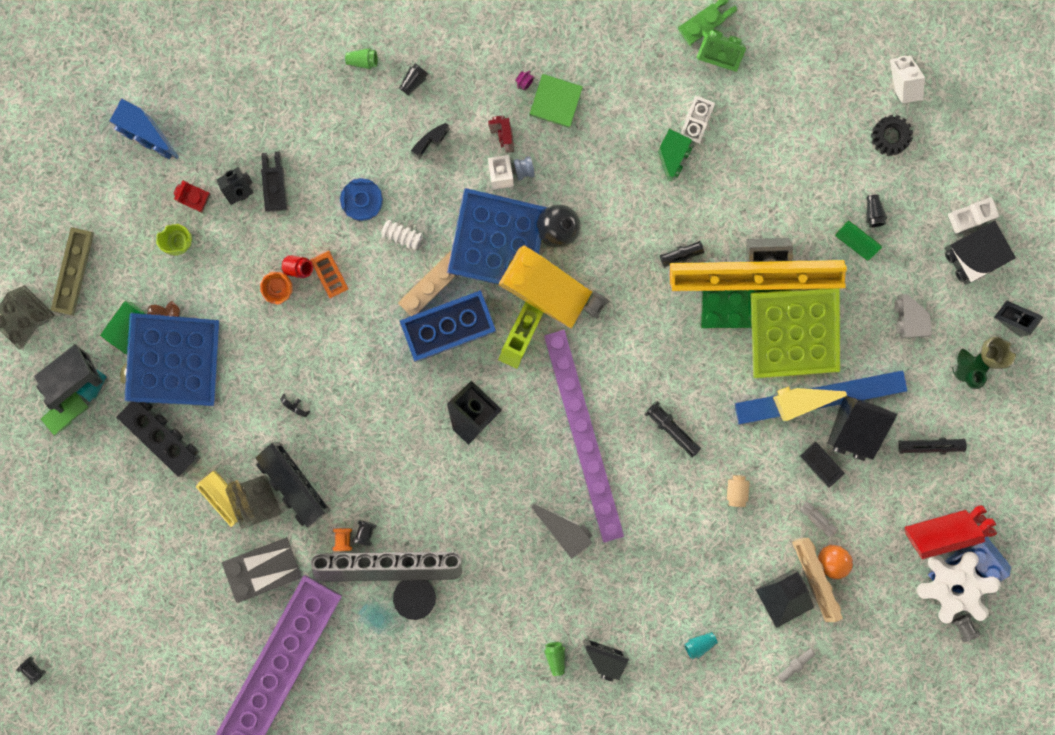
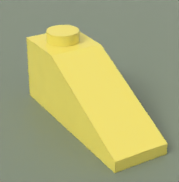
[773,386,847,421]

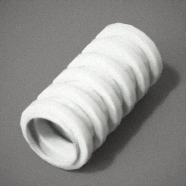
[382,220,423,251]

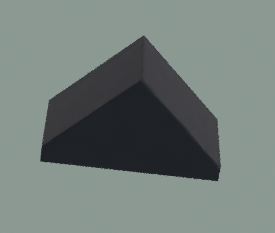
[994,300,1043,337]

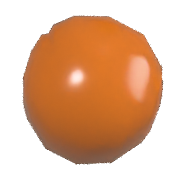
[260,271,293,305]
[818,545,853,580]

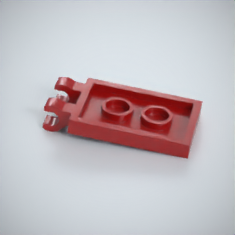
[904,505,997,560]

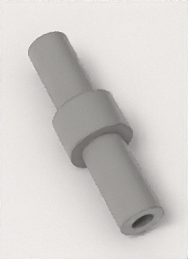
[777,648,816,683]

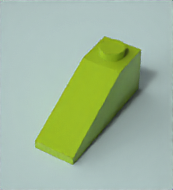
[498,301,544,369]

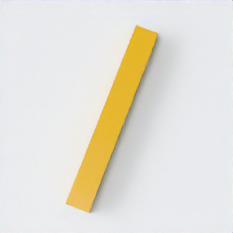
[670,260,847,291]

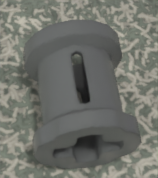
[583,291,610,319]
[952,614,980,642]

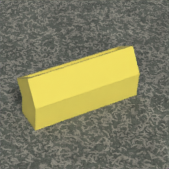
[196,471,250,527]

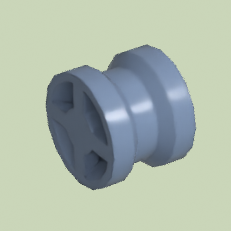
[513,156,535,181]

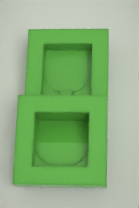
[41,392,89,436]

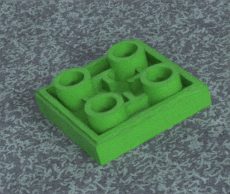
[529,74,583,128]

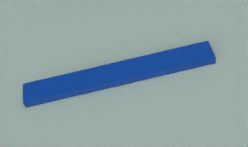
[734,370,908,424]

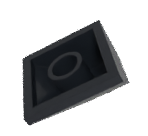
[447,381,502,445]
[755,569,814,628]
[583,639,629,682]

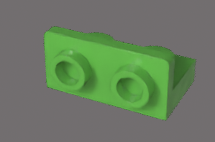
[697,29,747,72]

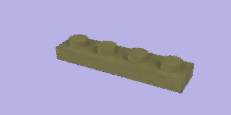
[50,227,94,316]

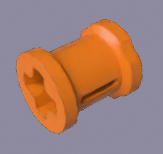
[333,528,352,551]

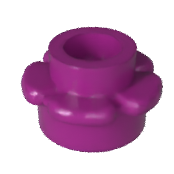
[515,70,535,91]

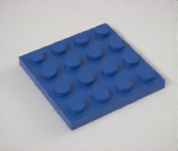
[447,188,548,284]
[124,313,219,406]

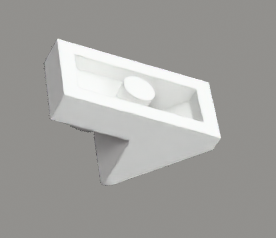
[488,155,514,190]

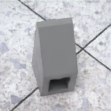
[894,294,932,338]

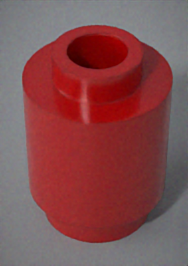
[282,255,313,279]

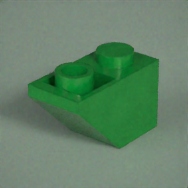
[658,128,693,181]

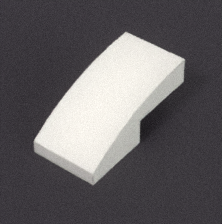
[948,197,1000,234]

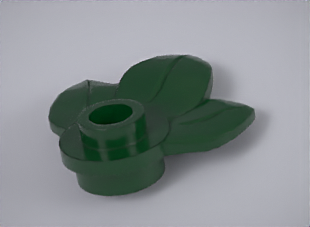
[952,349,989,389]

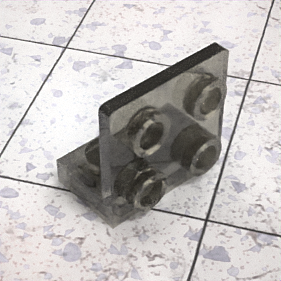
[0,285,55,350]
[225,475,282,530]

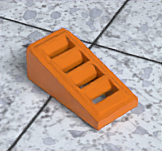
[310,250,349,298]

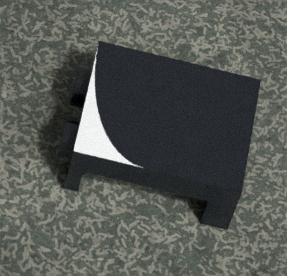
[944,221,1016,285]

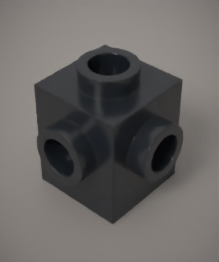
[216,167,253,205]

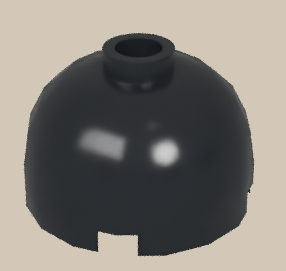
[536,205,581,248]

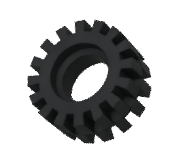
[871,115,913,156]

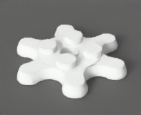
[917,552,1001,624]

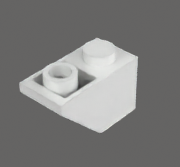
[890,56,925,103]

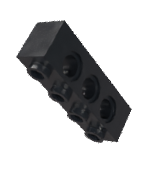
[116,402,201,477]

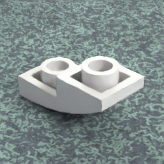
[680,95,715,143]

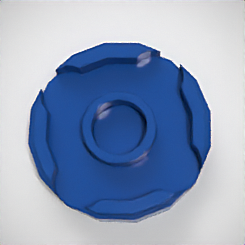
[340,178,383,221]

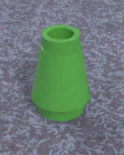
[345,48,378,70]
[544,642,565,676]

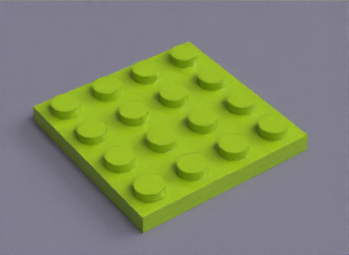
[751,288,840,378]

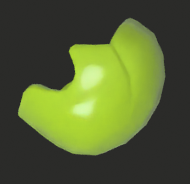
[156,224,192,256]

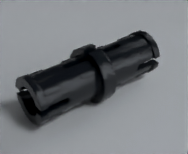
[659,241,704,268]

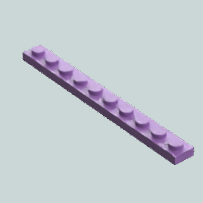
[544,330,624,543]

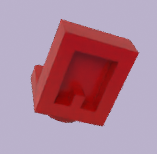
[174,180,210,213]

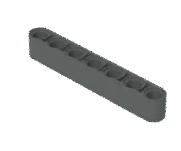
[311,552,462,582]

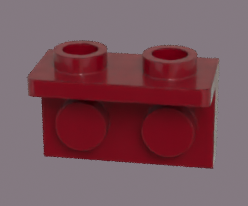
[488,116,514,153]

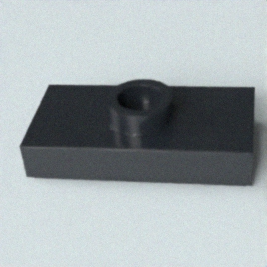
[799,441,845,488]

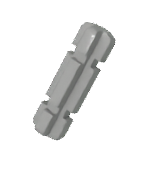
[800,502,838,537]

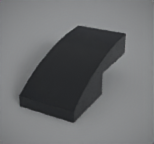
[411,123,450,159]

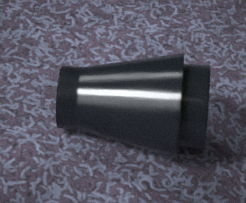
[399,63,429,96]
[866,194,888,228]

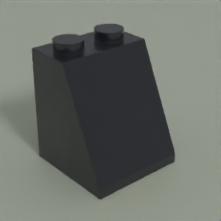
[827,396,898,461]

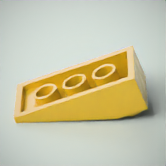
[498,246,592,329]

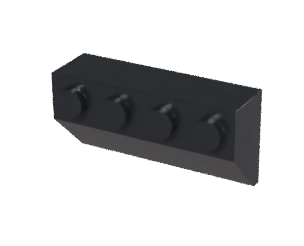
[255,442,331,528]

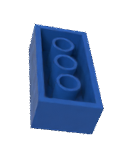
[399,290,496,363]

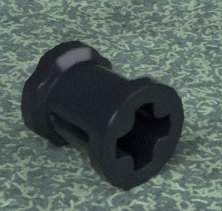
[352,520,377,546]
[16,656,46,686]

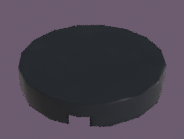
[393,580,436,620]

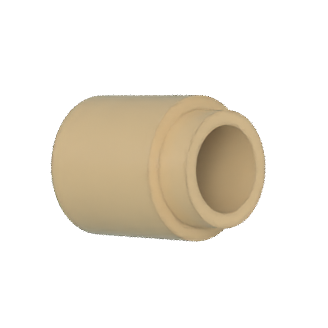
[727,475,750,507]

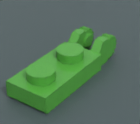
[678,0,738,46]

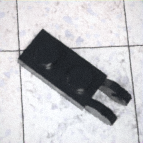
[261,151,288,213]

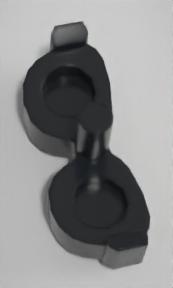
[280,393,311,417]

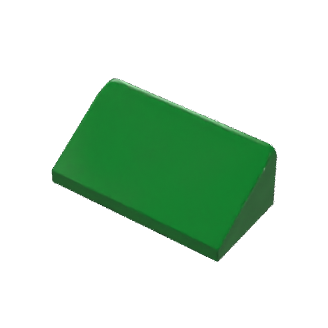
[835,221,882,261]

